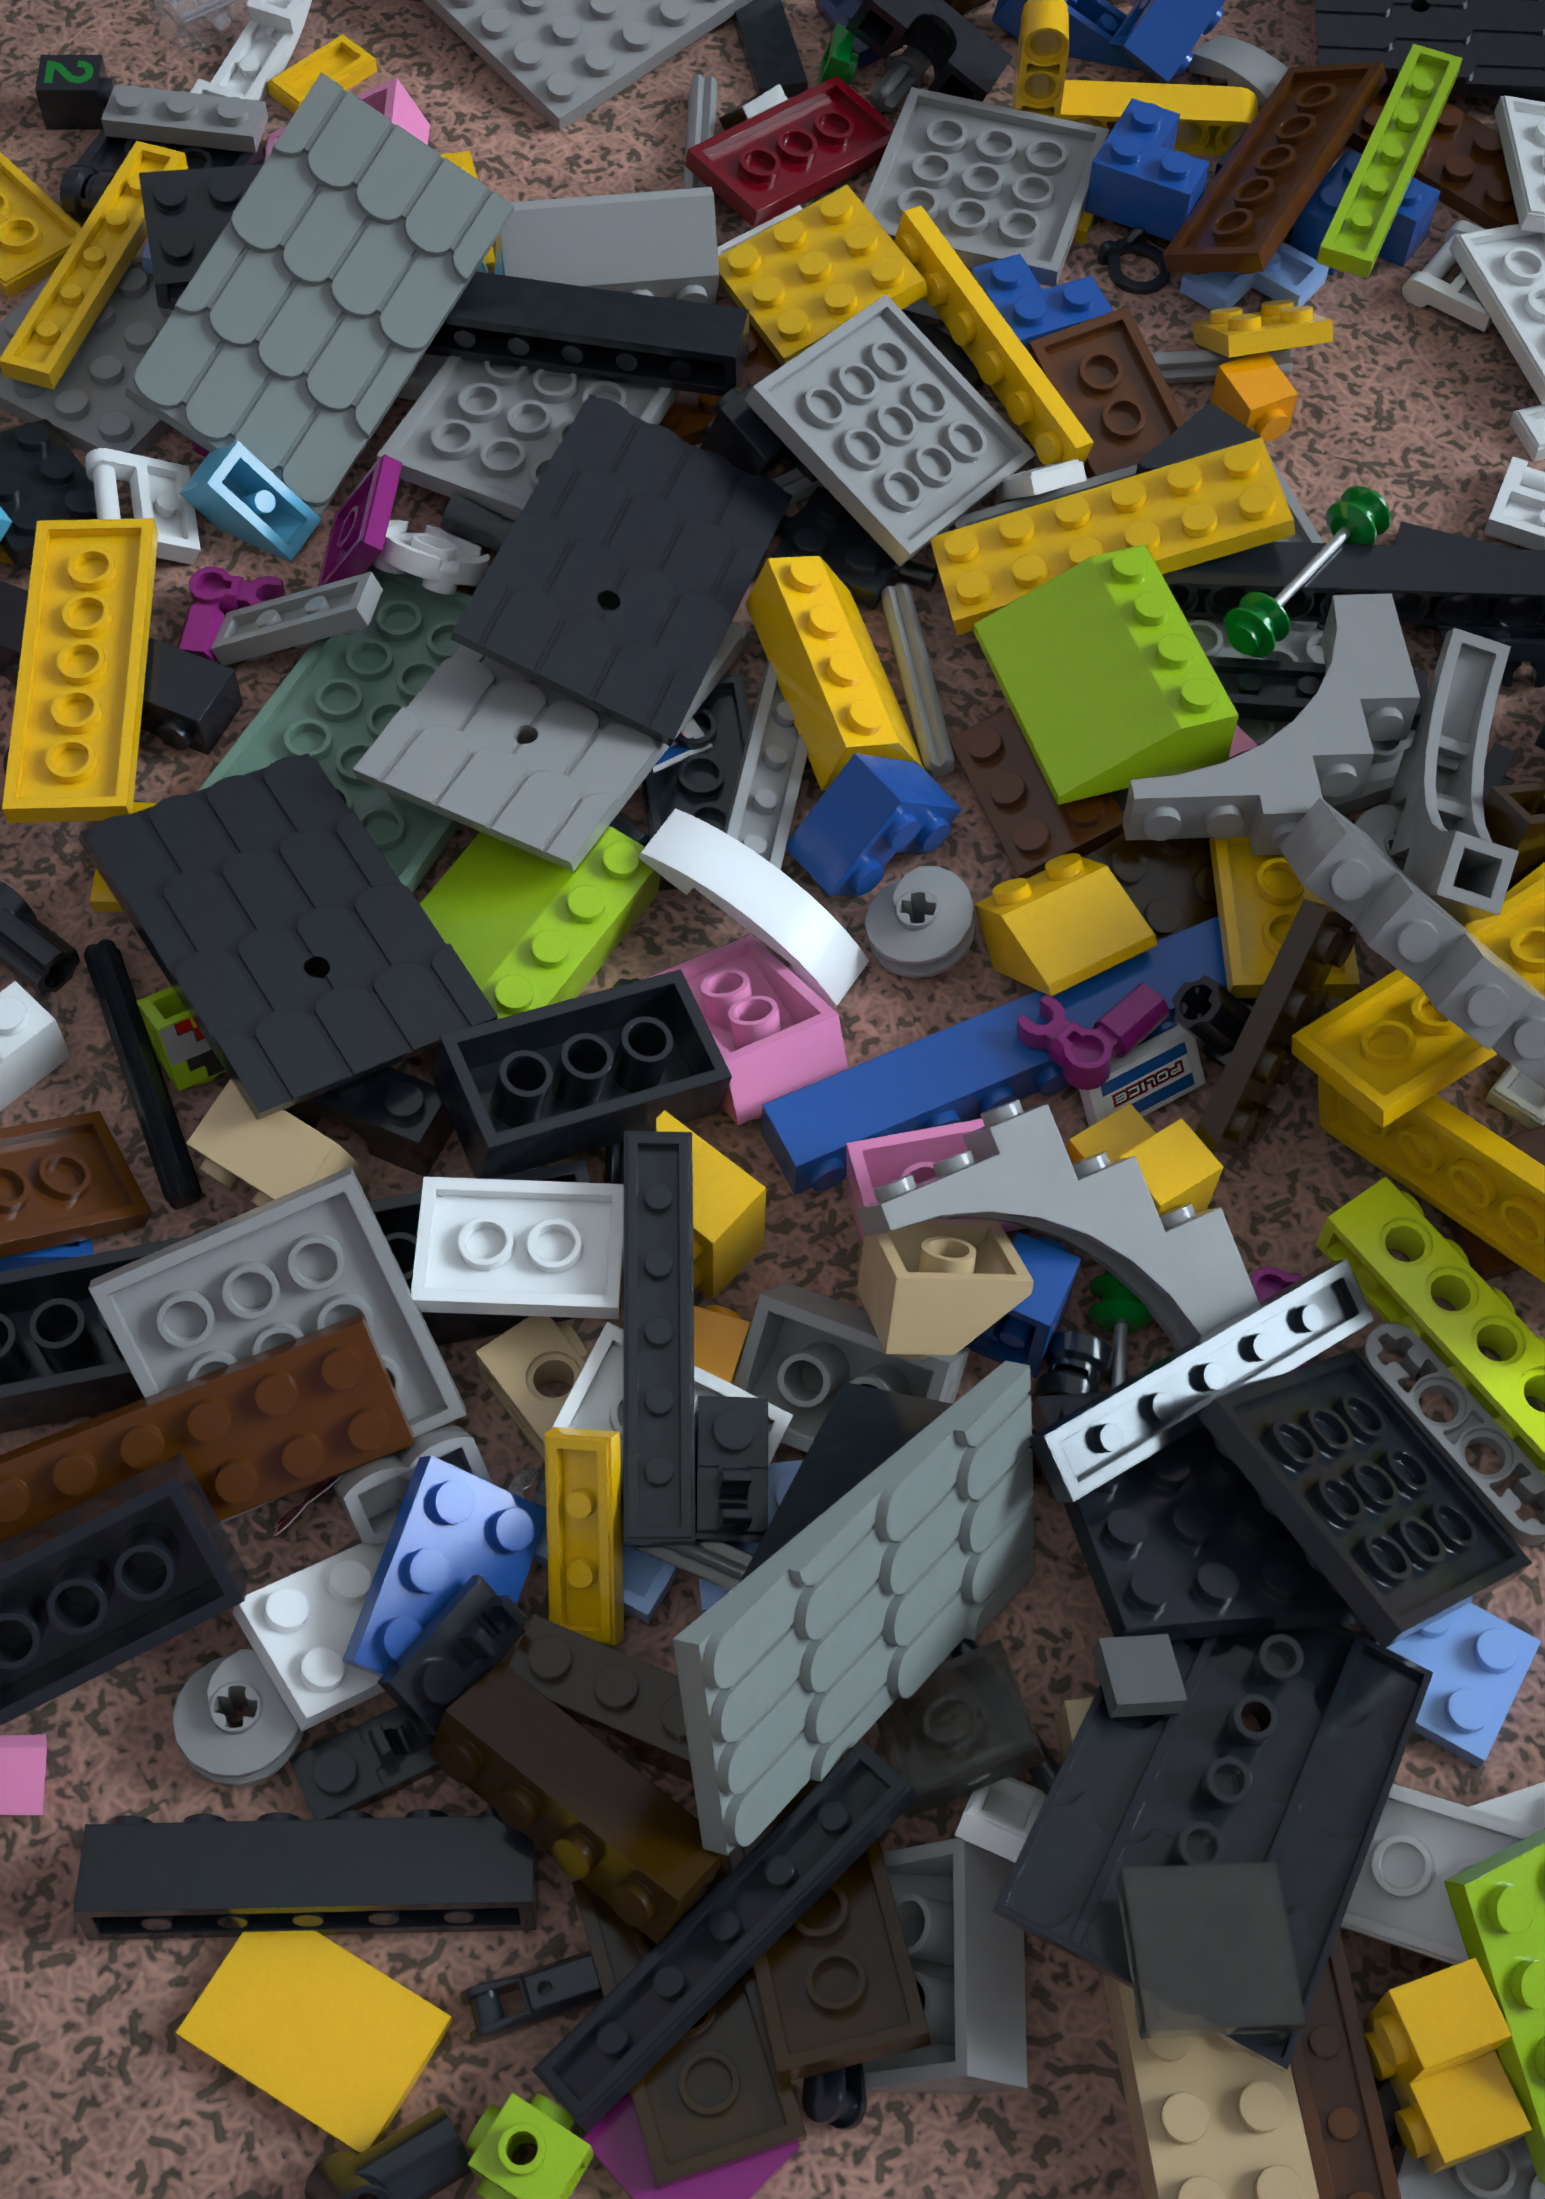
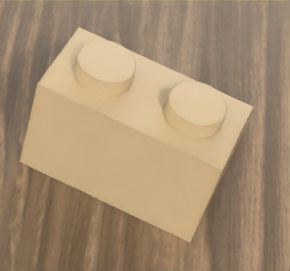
[186,1079,374,1207]
[857,1219,1034,1361]

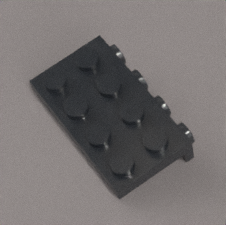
[139,164,264,310]

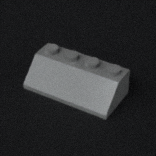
[495,187,719,305]

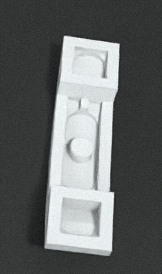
[190,0,312,101]
[638,808,869,1008]

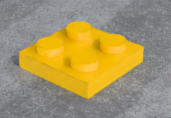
[1193,300,1333,358]

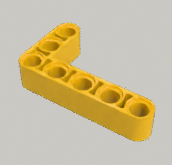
[1012,0,1259,156]

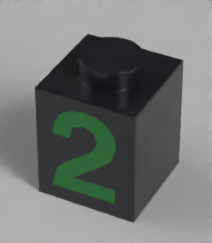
[35,55,117,130]

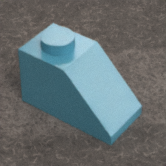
[179,441,322,562]

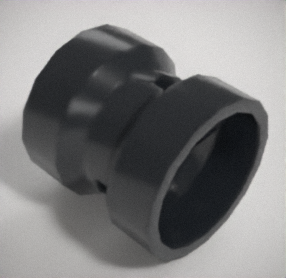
[60,164,117,220]
[1033,1331,1115,1401]

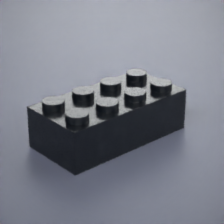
[431,969,732,1179]
[0,1452,248,1726]

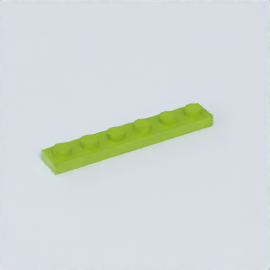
[1316,44,1463,279]

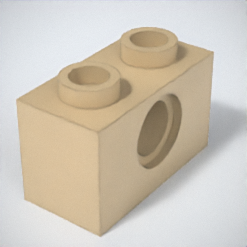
[475,1316,587,1462]

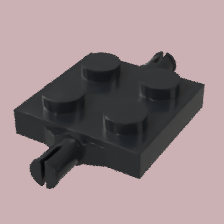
[772,486,938,610]

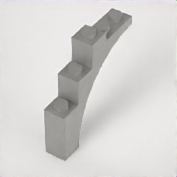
[1122,594,1420,856]
[1387,628,1519,925]
[1278,798,1545,1090]
[855,1099,1259,1351]

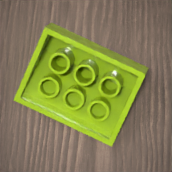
[973,544,1239,805]
[420,826,661,1019]

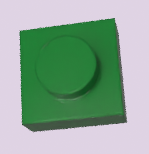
[816,23,859,85]

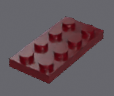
[685,76,895,228]

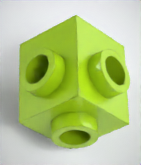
[467,2092,594,2199]

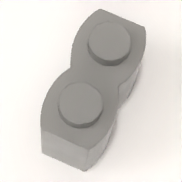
[333,1425,492,1544]

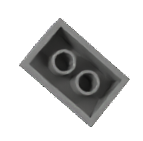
[733,1282,970,1452]
[863,1838,1028,2095]

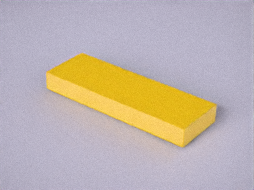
[544,1427,625,1646]

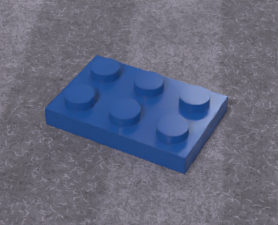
[342,1455,547,1678]

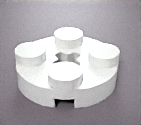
[372,520,490,595]

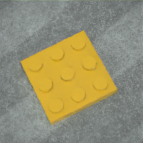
[718,184,928,366]

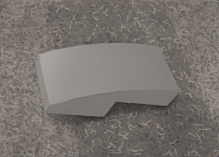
[1189,34,1289,110]

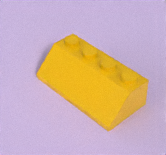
[745,556,929,791]

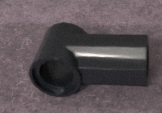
[0,881,80,995]
[1172,975,1253,1068]
[304,2106,471,2199]

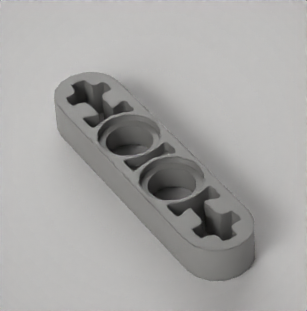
[1360,1323,1545,1546]

